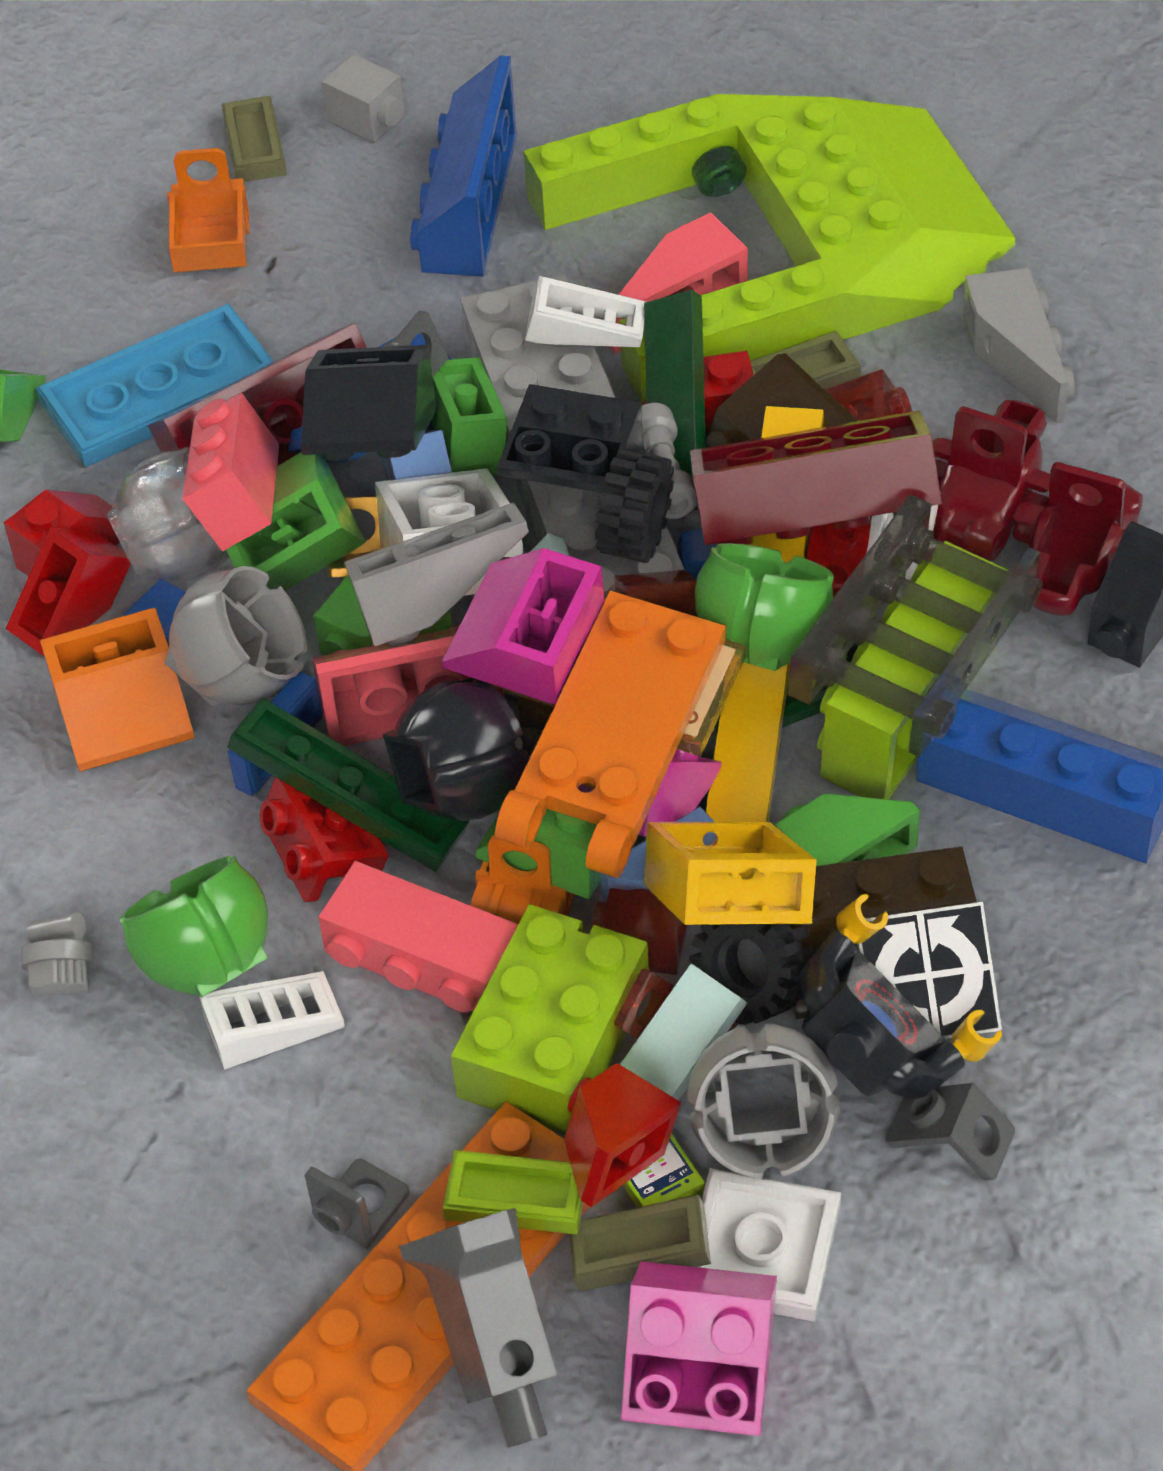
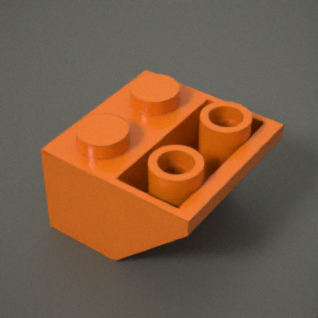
[40,608,195,772]

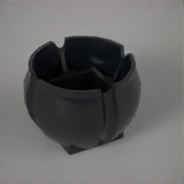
[383,678,529,821]

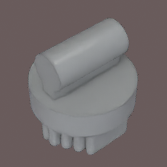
[21,912,94,996]

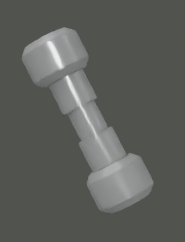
[642,403,697,519]

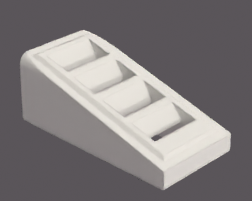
[525,276,646,347]
[199,971,345,1070]

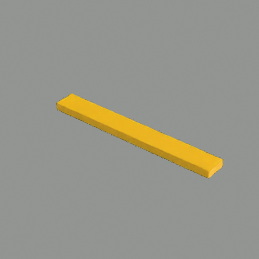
[706,406,824,822]

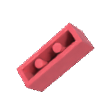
[182,392,279,552]
[318,861,518,1012]

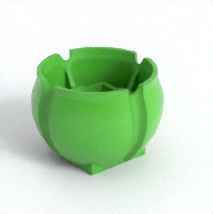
[695,543,834,671]
[119,855,269,997]

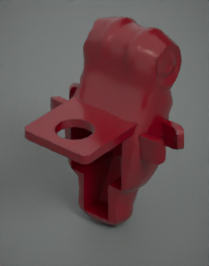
[930,400,1050,561]
[1013,462,1143,616]

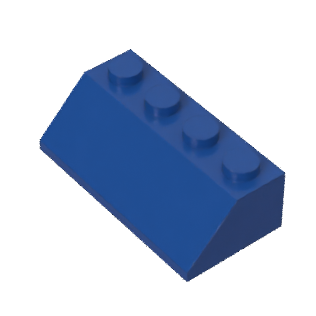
[410,56,517,277]
[916,688,1163,864]

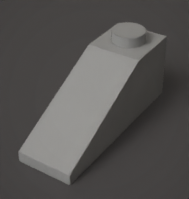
[344,502,529,646]

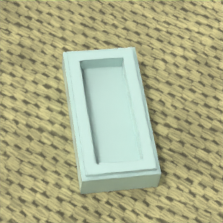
[620,963,747,1100]

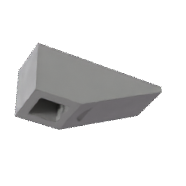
[963,267,1075,423]

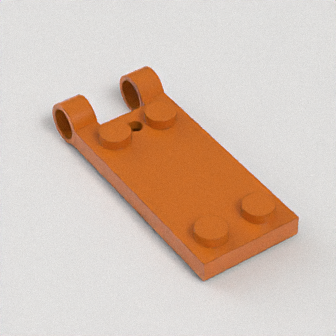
[495,591,726,878]

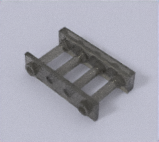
[788,494,1043,757]

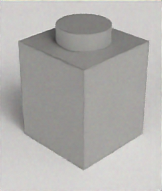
[321,54,405,143]

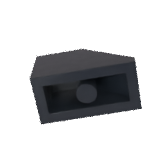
[1087,520,1163,668]

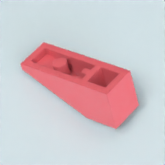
[609,212,748,354]

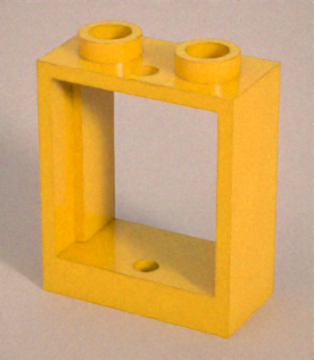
[643,822,816,925]

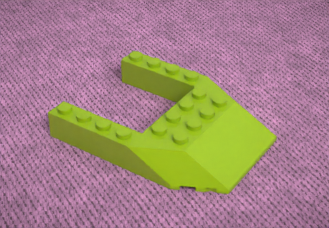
[523,94,1015,403]

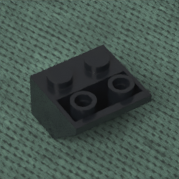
[301,345,437,460]
[497,384,644,493]

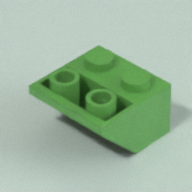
[226,452,366,591]

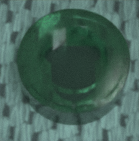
[692,146,747,197]

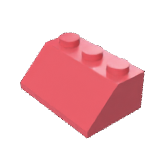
[312,626,504,746]

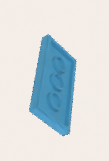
[36,303,273,468]

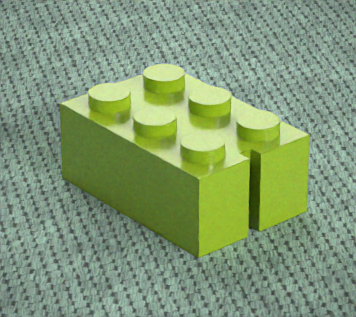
[451,904,650,1135]

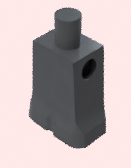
[399,1208,557,1448]

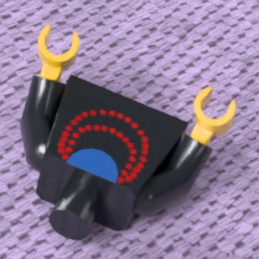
[799,894,1002,1099]

